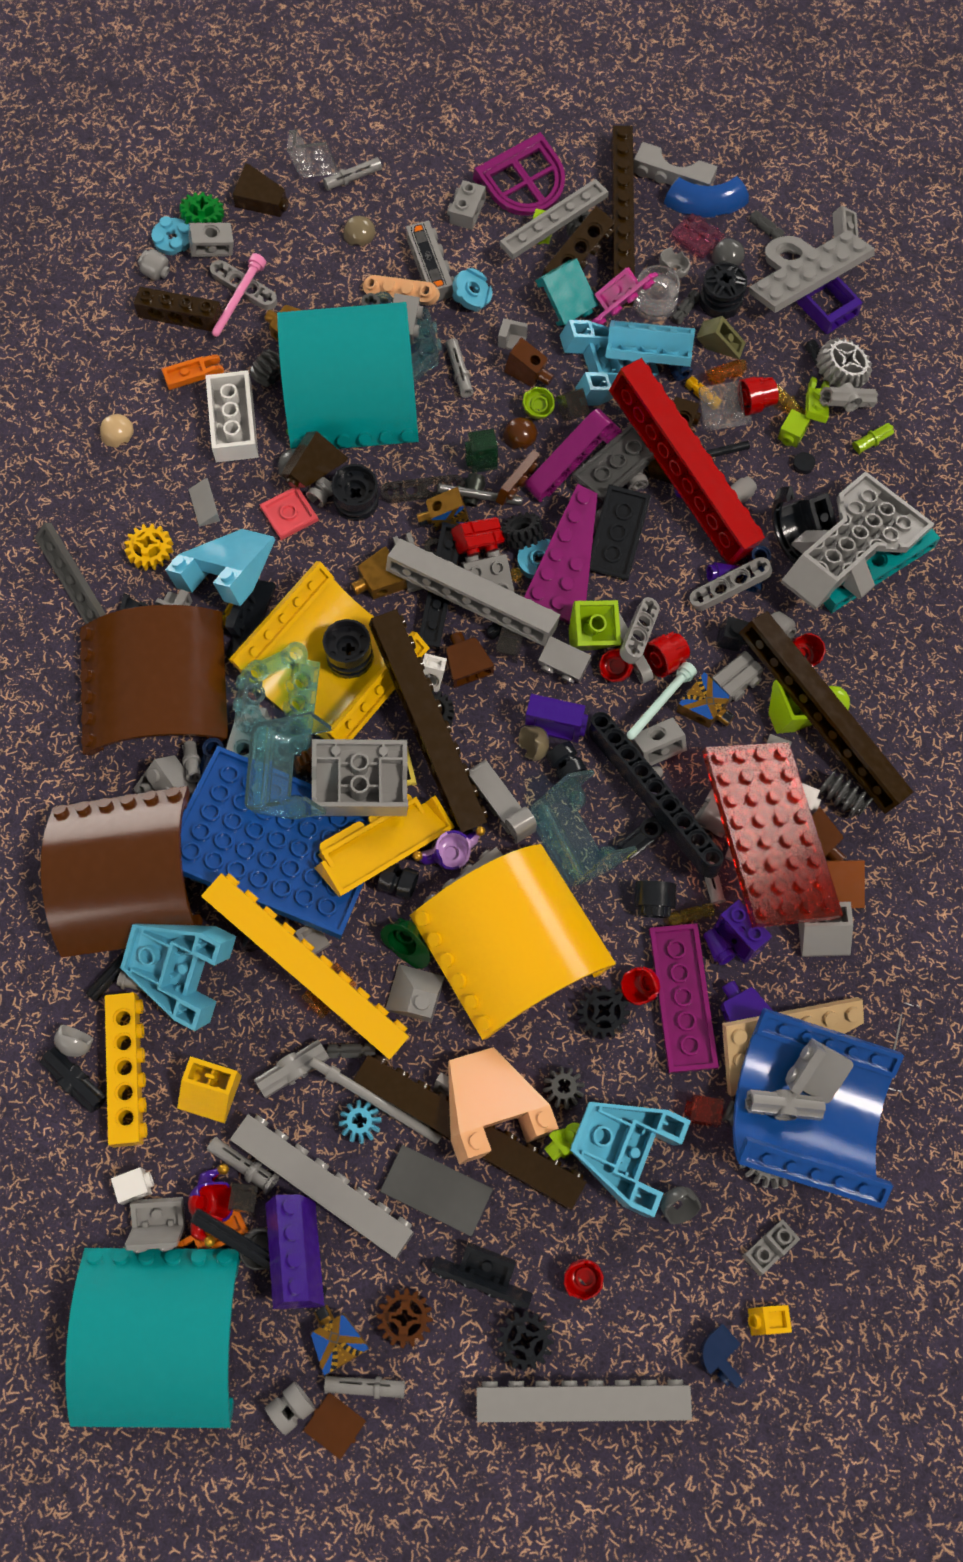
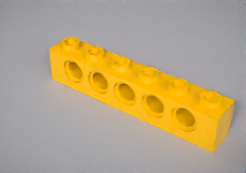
[105,992,148,1148]

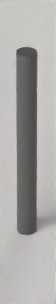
[437,483,523,506]

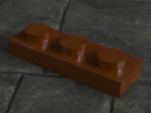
[496,450,540,506]

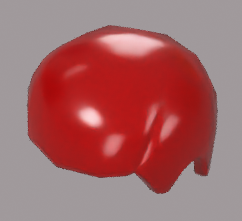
[792,633,826,667]
[599,648,633,683]
[620,966,660,1005]
[564,1259,604,1301]

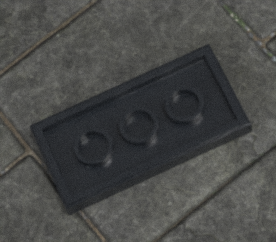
[589,484,651,581]

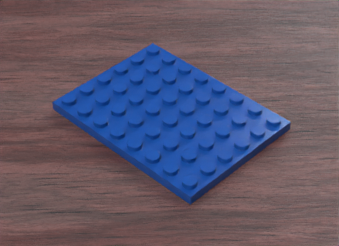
[181,746,370,939]

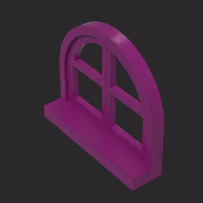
[473,132,565,216]

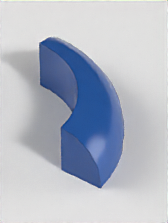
[664,176,749,218]

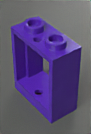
[796,277,863,335]
[525,694,589,743]
[713,899,772,965]

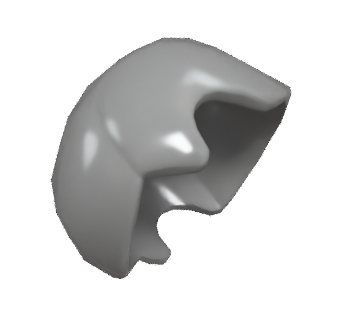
[659,247,691,279]
[54,1025,93,1057]

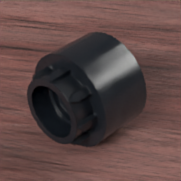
[634,881,677,918]

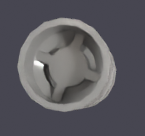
[265,1381,315,1436]

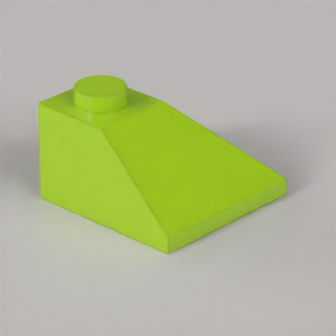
[569,600,621,651]
[768,680,812,733]

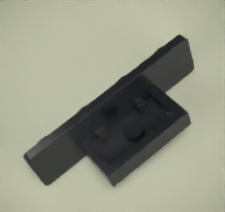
[225,580,276,659]
[431,1242,533,1309]

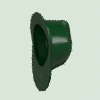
[381,918,430,969]

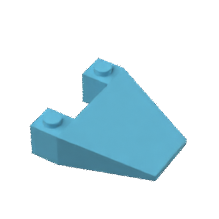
[560,320,659,406]
[165,529,275,606]
[120,923,236,1031]
[570,1102,691,1218]

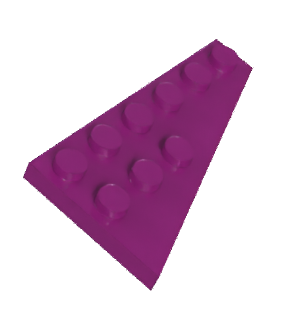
[524,484,598,624]

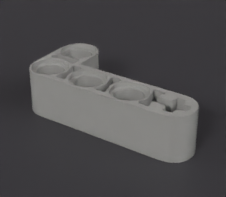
[468,760,537,844]

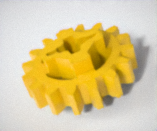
[124,524,173,571]

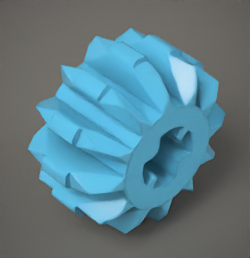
[339,1100,382,1144]

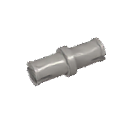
[182,741,201,783]

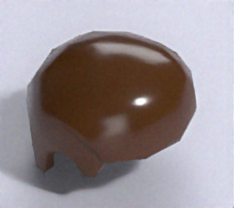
[503,417,538,449]

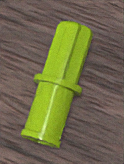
[852,423,894,454]

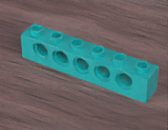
[823,529,940,614]

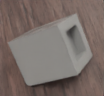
[498,318,528,350]
[155,589,192,606]
[295,925,331,954]

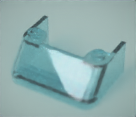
[245,712,332,820]
[530,769,637,887]

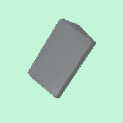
[832,206,859,238]
[189,478,220,527]

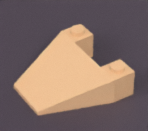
[448,1047,559,1165]

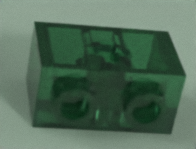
[465,428,498,473]

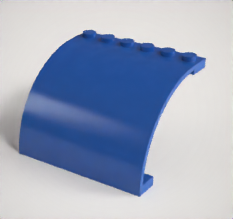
[733,1008,904,1209]

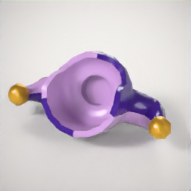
[412,826,486,870]

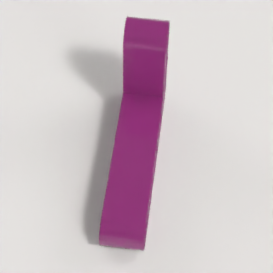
[525,408,623,502]

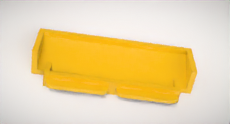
[314,794,455,897]

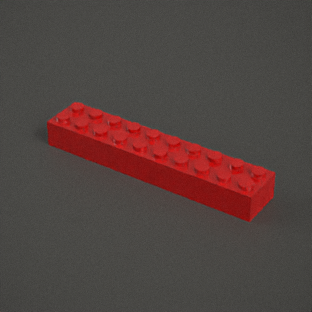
[609,358,765,565]

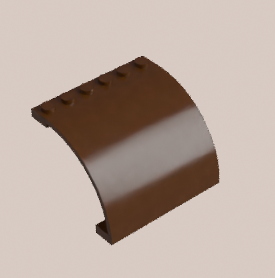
[79,605,228,755]
[41,786,203,958]

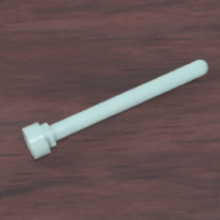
[627,662,697,740]

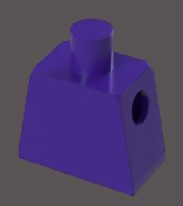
[720,981,773,1022]

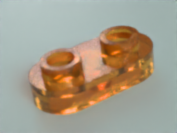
[706,359,748,384]

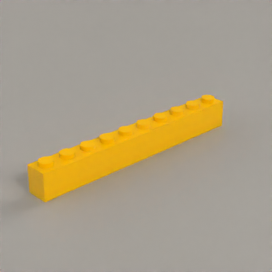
[201,873,409,1060]

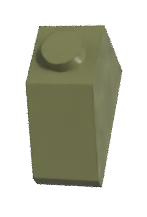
[696,316,746,359]

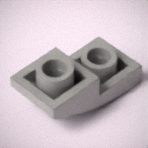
[742,1219,800,1276]

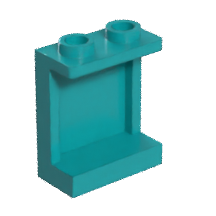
[535,258,598,326]

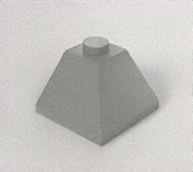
[385,964,445,1023]

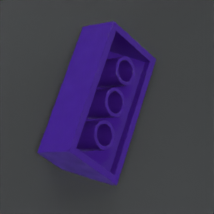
[265,1195,324,1310]

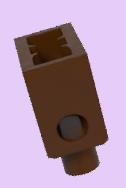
[504,337,554,387]
[446,632,494,688]
[786,808,846,861]

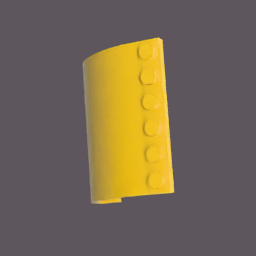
[229,561,429,739]
[410,844,616,1040]

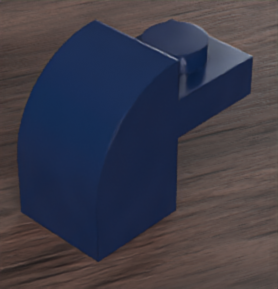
[700,1323,744,1388]

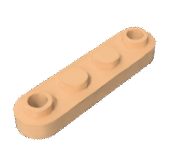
[363,275,440,306]

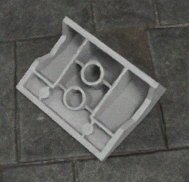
[311,739,408,816]

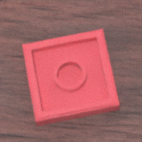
[260,488,319,540]

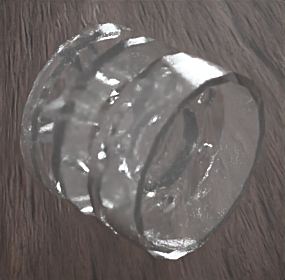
[634,265,680,323]

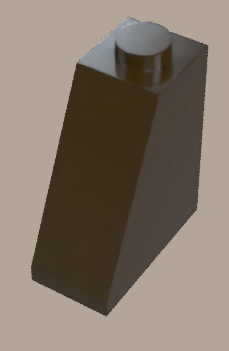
[233,163,289,217]
[280,431,348,488]

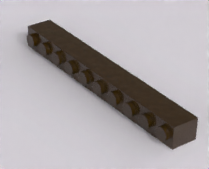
[611,125,635,306]
[369,609,488,834]
[739,611,914,814]
[353,1055,587,1211]

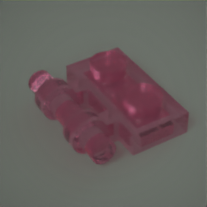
[671,213,725,258]

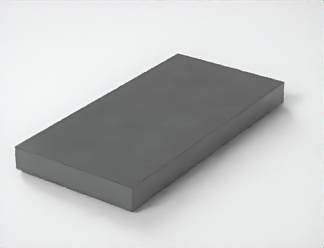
[572,424,655,504]
[380,1145,493,1237]

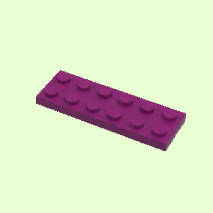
[649,923,719,1074]

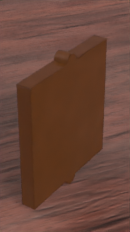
[303,1393,366,1460]

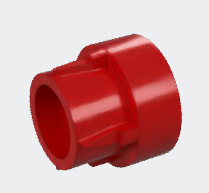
[737,376,779,416]
[643,631,690,678]

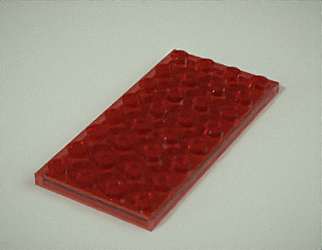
[702,742,843,928]

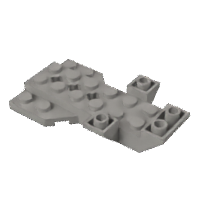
[781,471,934,610]

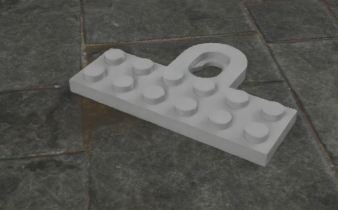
[749,230,875,313]

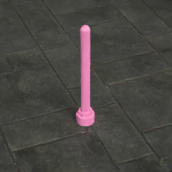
[212,253,266,337]

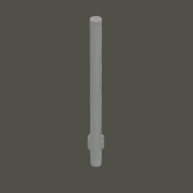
[309,1057,442,1144]

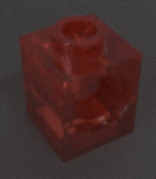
[684,1095,724,1128]

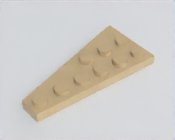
[722,997,864,1097]

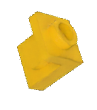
[748,1305,792,1336]

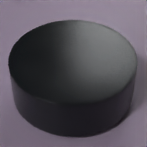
[793,452,815,474]

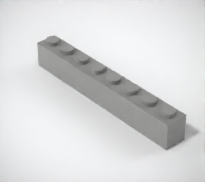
[386,539,560,646]
[230,1114,414,1259]
[477,1379,692,1422]

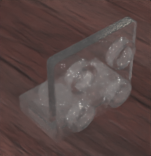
[287,129,338,177]
[699,381,752,431]

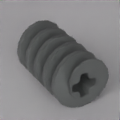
[819,770,873,818]

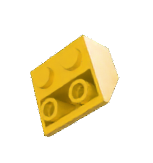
[177,1056,242,1124]

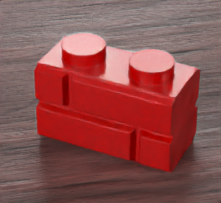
[451,517,505,556]

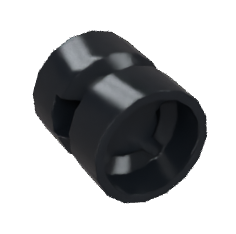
[545,741,587,785]
[377,863,419,900]

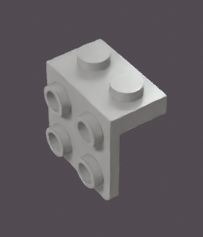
[460,550,515,593]
[785,1038,854,1103]
[125,1197,185,1253]

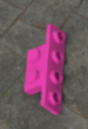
[591,267,658,325]

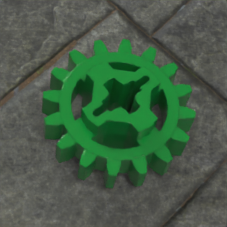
[180,192,224,224]

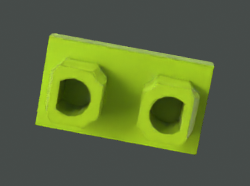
[545,1122,580,1161]

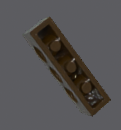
[542,206,615,276]
[134,287,222,332]
[647,396,701,483]

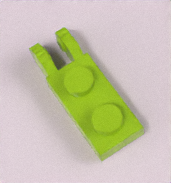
[805,377,830,423]

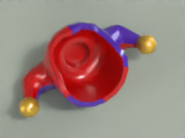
[188,1164,235,1247]

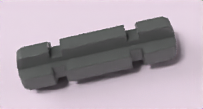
[750,210,785,239]
[671,290,700,325]
[327,1043,376,1059]

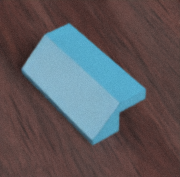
[605,320,695,367]

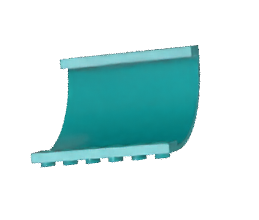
[277,302,419,449]
[66,1248,240,1428]

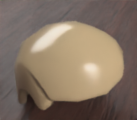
[100,414,134,447]

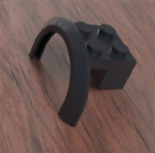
[772,486,837,564]

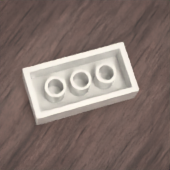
[206,370,259,462]

